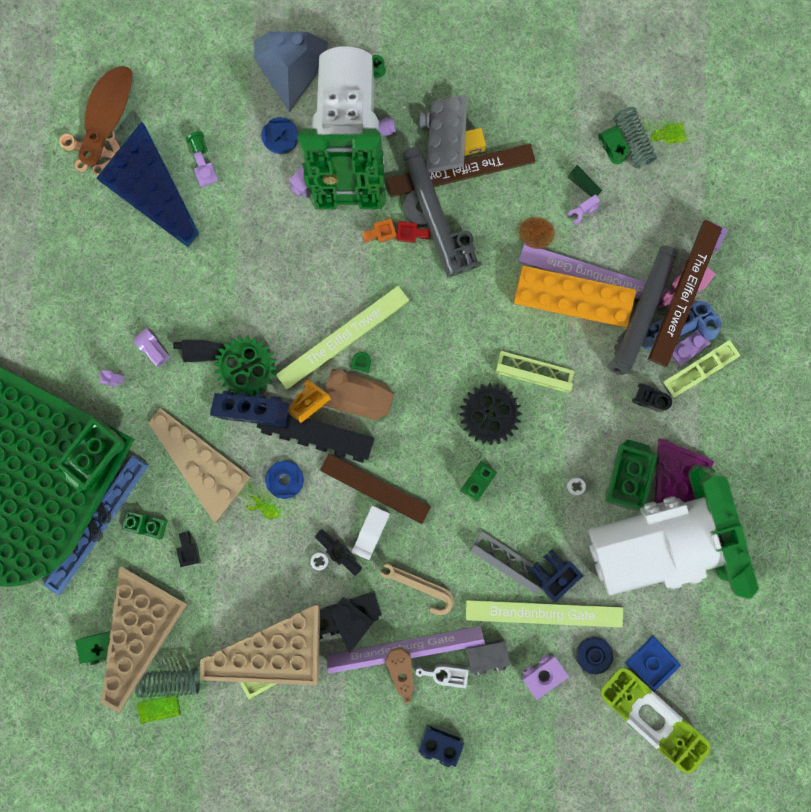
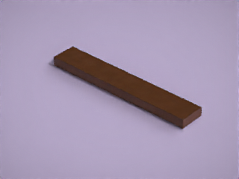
[320,454,431,524]

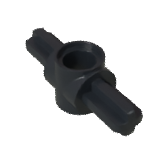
[315,529,362,576]

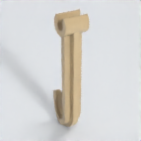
[380,562,454,615]

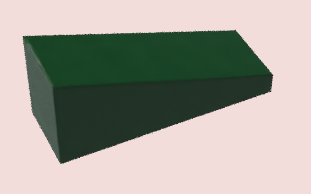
[568,165,602,197]

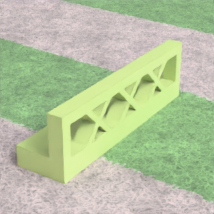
[495,351,574,393]

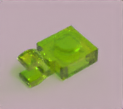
[651,123,686,145]
[246,496,282,520]

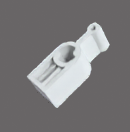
[352,506,390,560]
[416,663,469,688]

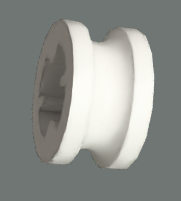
[567,478,586,495]
[311,552,329,570]

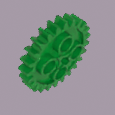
[214,335,277,397]

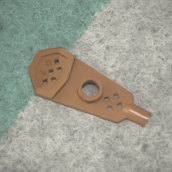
[385,647,414,703]

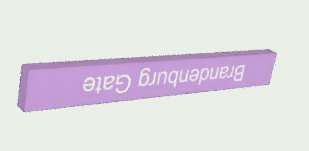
[518,243,668,308]
[327,626,485,674]

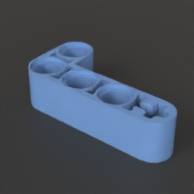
[641,301,722,350]

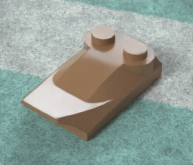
[323,369,394,421]

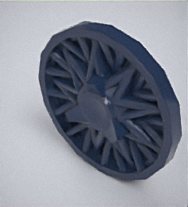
[576,637,613,675]

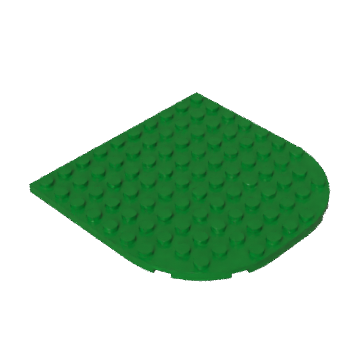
[0,366,135,587]

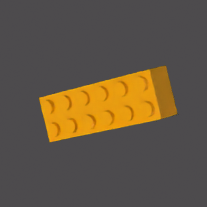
[513,266,636,328]

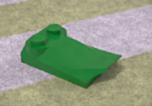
[56,418,125,492]
[605,439,658,511]

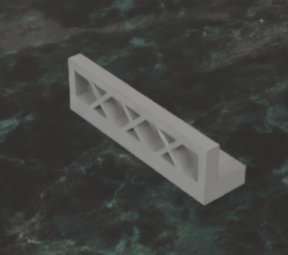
[469,531,541,595]

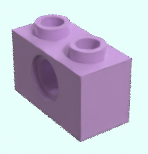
[521,654,569,700]

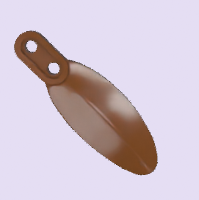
[79,66,133,166]

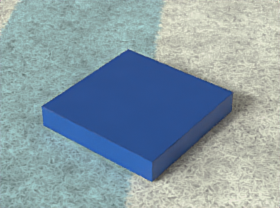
[625,635,681,692]

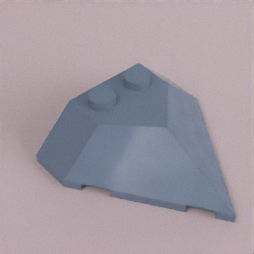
[254,31,328,112]

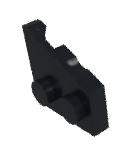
[331,596,374,653]

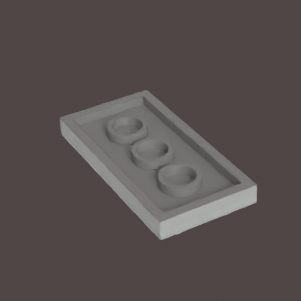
[427,94,467,173]

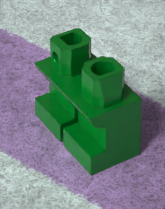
[460,461,497,502]

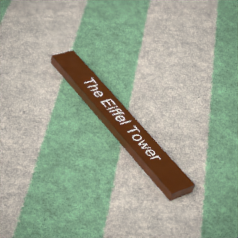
[387,144,535,198]
[648,220,722,367]

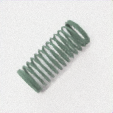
[613,107,657,168]
[135,668,200,698]

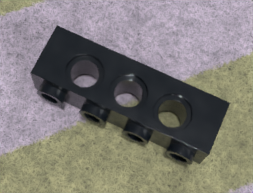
[319,591,382,640]

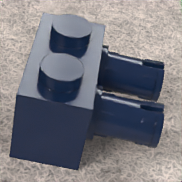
[529,549,584,603]

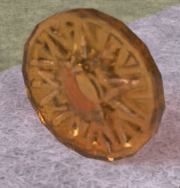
[519,217,555,249]

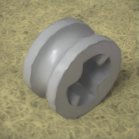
[420,111,430,128]

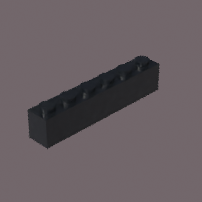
[256,408,375,463]

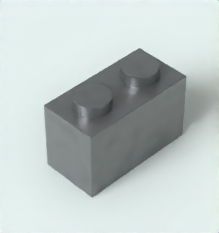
[466,639,510,675]

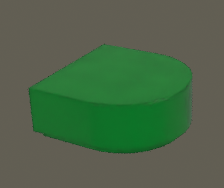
[350,352,371,373]

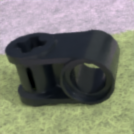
[632,383,672,412]

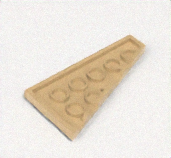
[148,408,251,523]

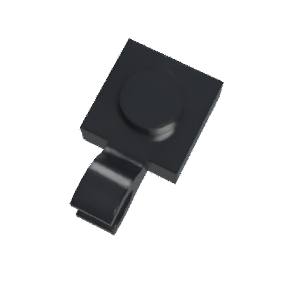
[176,531,201,567]

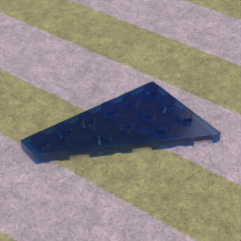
[96,122,200,248]

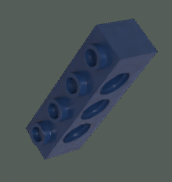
[210,391,290,427]

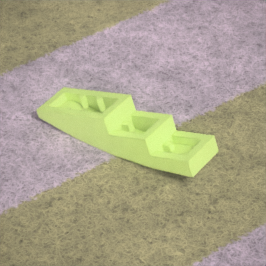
[663,340,741,398]

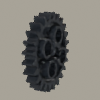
[459,383,522,446]

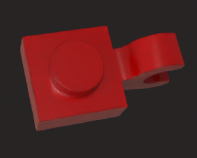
[396,221,430,243]

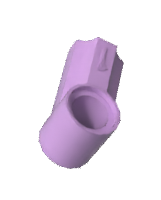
[132,327,170,367]

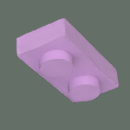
[672,329,711,367]

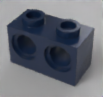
[418,725,464,767]

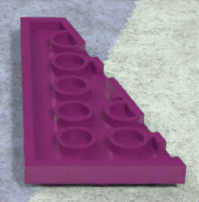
[655,439,714,504]

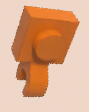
[362,218,397,243]

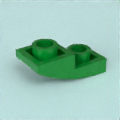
[122,511,168,539]

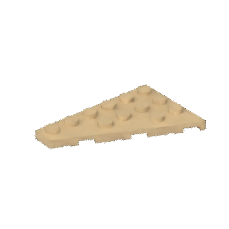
[101,567,187,713]
[200,604,320,685]

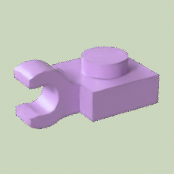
[194,151,218,188]
[568,195,600,225]
[99,369,125,387]

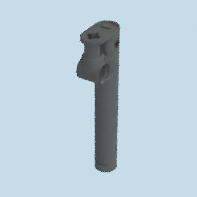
[402,147,482,277]
[607,246,678,375]

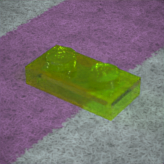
[137,695,181,724]

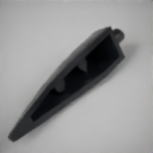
[173,340,254,363]

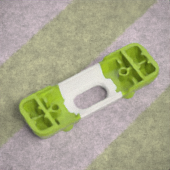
[600,668,711,774]

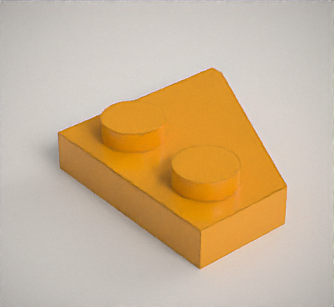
[288,379,331,423]

